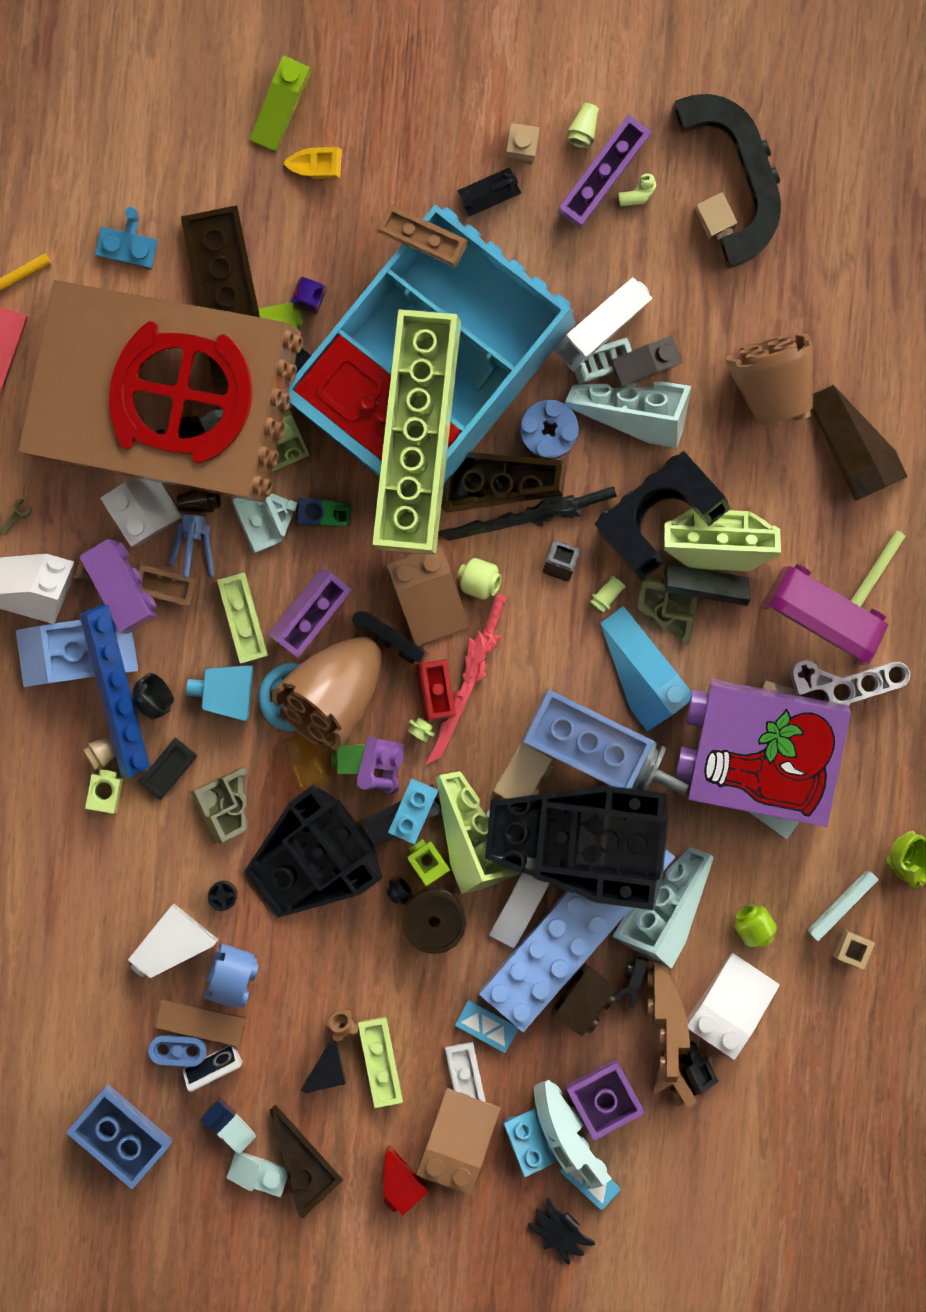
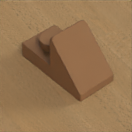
[651,1051,698,1108]

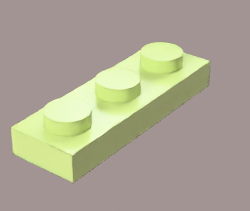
[217,572,268,664]
[358,1016,403,1108]

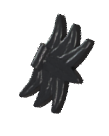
[528,1197,595,1264]

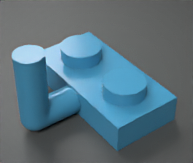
[95,207,159,269]

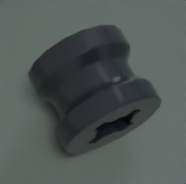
[208,880,238,911]

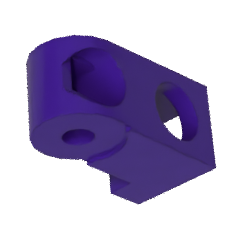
[290,276,327,314]

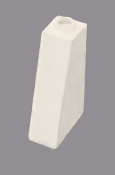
[554,277,652,372]

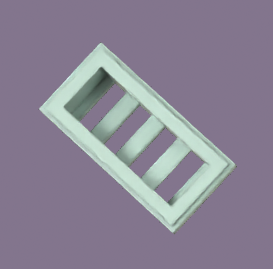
[574,338,632,384]

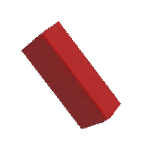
[415,659,456,721]

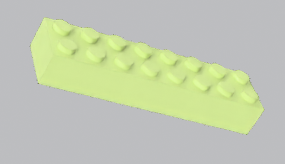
[372,309,461,555]

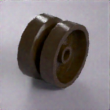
[402,887,466,954]

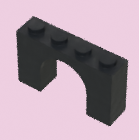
[594,451,731,581]

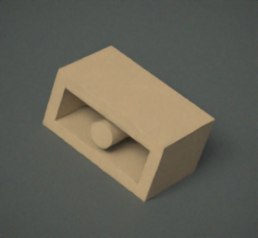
[493,741,554,798]

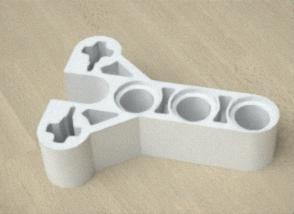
[790,660,911,706]

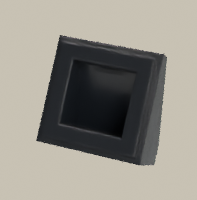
[542,539,581,581]

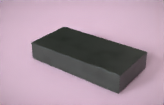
[139,737,198,800]

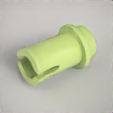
[590,575,626,613]

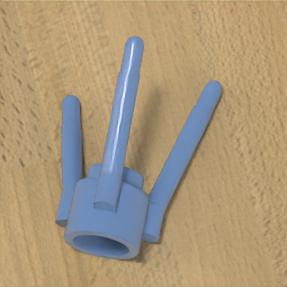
[168,515,214,578]

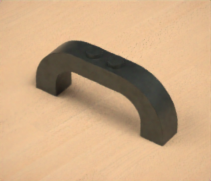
[673,94,781,269]

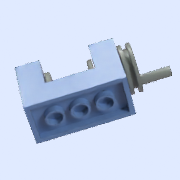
[521,689,688,795]

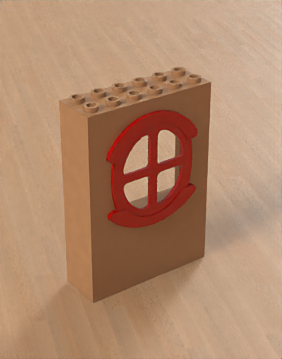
[18,280,303,503]

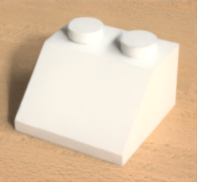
[100,477,183,548]

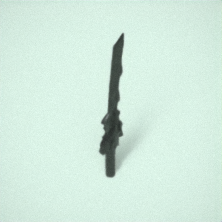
[438,486,617,541]

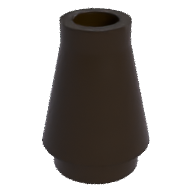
[176,489,221,512]

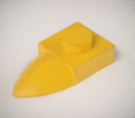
[284,147,342,179]

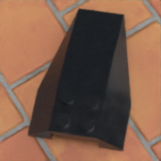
[485,785,669,910]

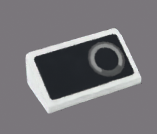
[183,1045,243,1092]

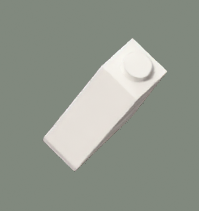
[128,904,219,978]

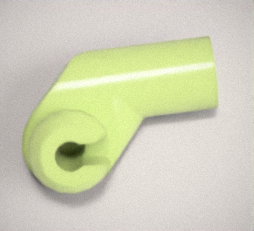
[618,173,656,207]

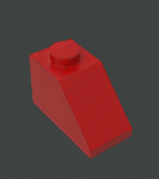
[383,1145,429,1215]

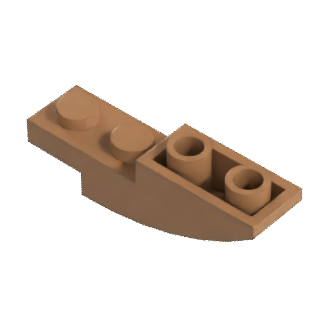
[647,962,690,1083]

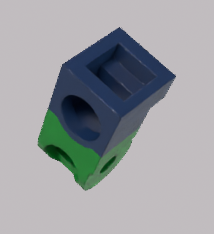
[296,498,351,527]

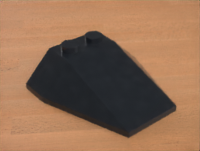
[244,785,383,918]

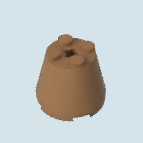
[725,334,813,428]

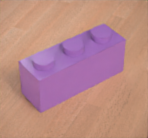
[79,539,157,634]
[268,567,352,658]

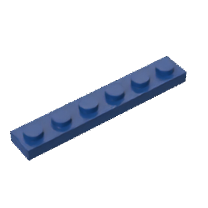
[79,604,150,778]

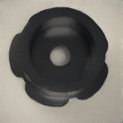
[387,878,413,905]

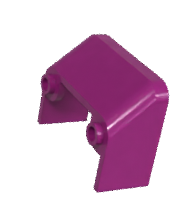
[760,564,888,665]

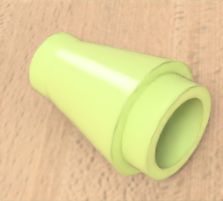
[567,103,599,149]

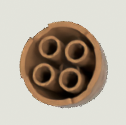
[272,636,382,750]

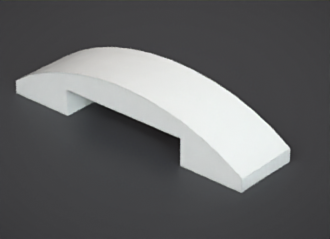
[489,872,549,948]

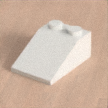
[0,554,74,624]
[687,952,780,1060]

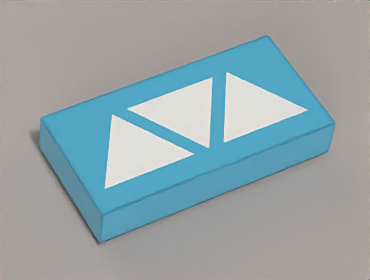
[455,999,518,1053]
[559,1167,621,1211]

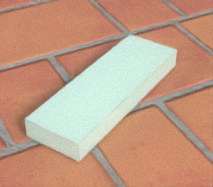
[807,871,879,941]

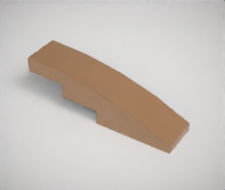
[75,550,196,606]

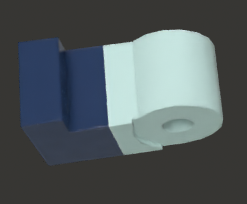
[201,1097,256,1154]

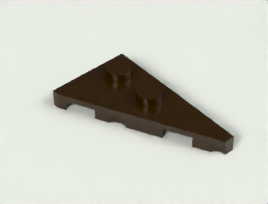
[269,1105,343,1218]

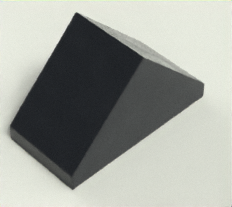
[301,1038,346,1093]

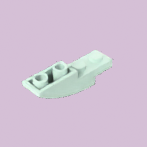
[534,1080,612,1189]

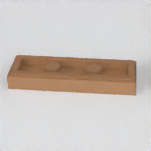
[377,204,469,268]
[155,999,246,1047]

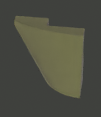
[637,575,698,644]
[191,767,247,844]

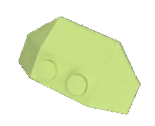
[664,509,781,571]

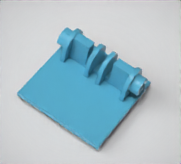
[503,1108,558,1177]

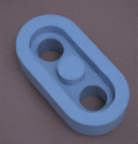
[148,1035,207,1067]

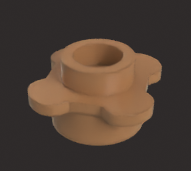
[326,1010,359,1042]

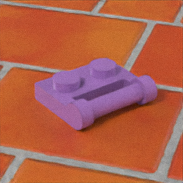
[357,737,405,794]

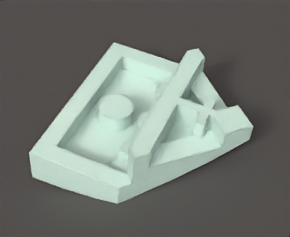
[231,493,298,554]

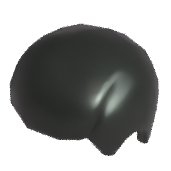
[132,673,174,719]

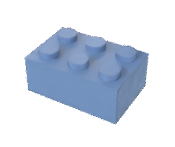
[66,1084,173,1189]

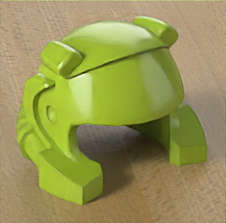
[886,831,926,889]

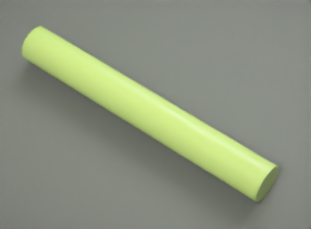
[851,530,906,607]

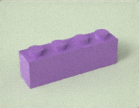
[557,115,651,230]

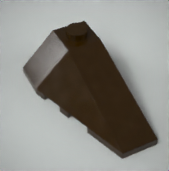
[812,385,908,501]

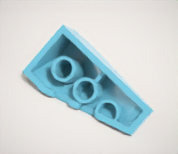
[600,606,692,732]

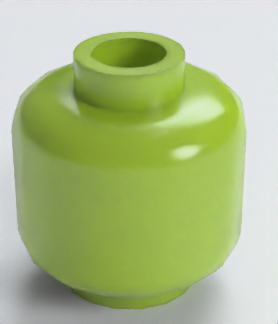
[734,904,777,948]

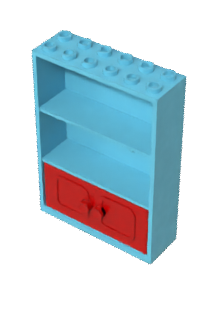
[289,205,576,483]

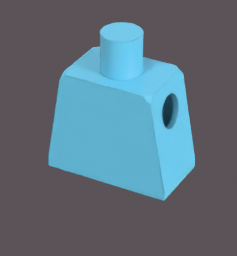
[186,666,254,721]

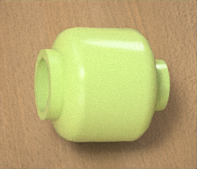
[457,558,502,600]

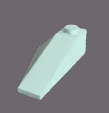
[613,847,714,969]

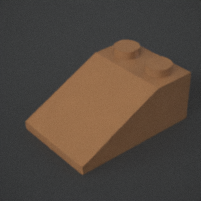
[387,545,470,646]
[416,1087,501,1195]

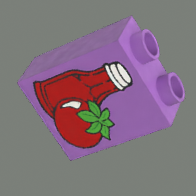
[675,678,851,827]

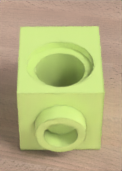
[85,769,123,814]

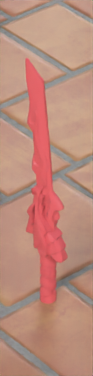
[425,594,507,765]

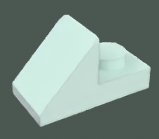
[227,1152,288,1198]

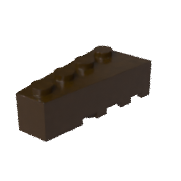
[441,452,566,513]

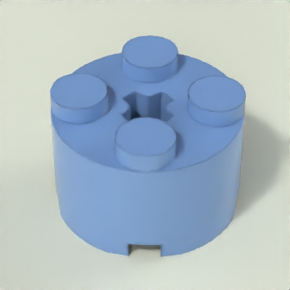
[520,400,579,460]
[203,943,259,1009]

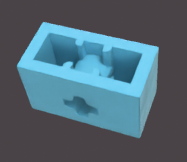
[388,778,438,844]

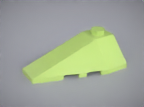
[436,771,522,894]

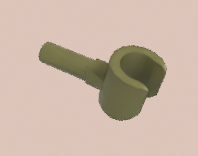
[0,499,32,535]

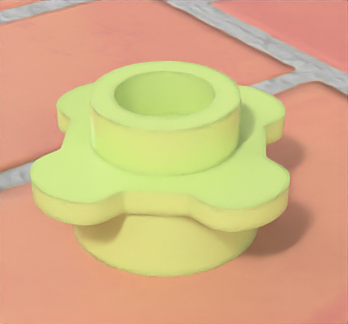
[407,717,435,742]

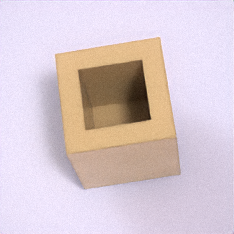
[506,123,540,162]
[694,192,738,241]
[833,929,875,970]

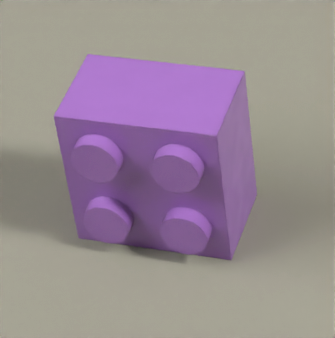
[565,1058,645,1141]

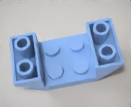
[15,619,138,687]

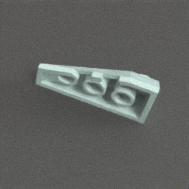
[565,382,691,448]

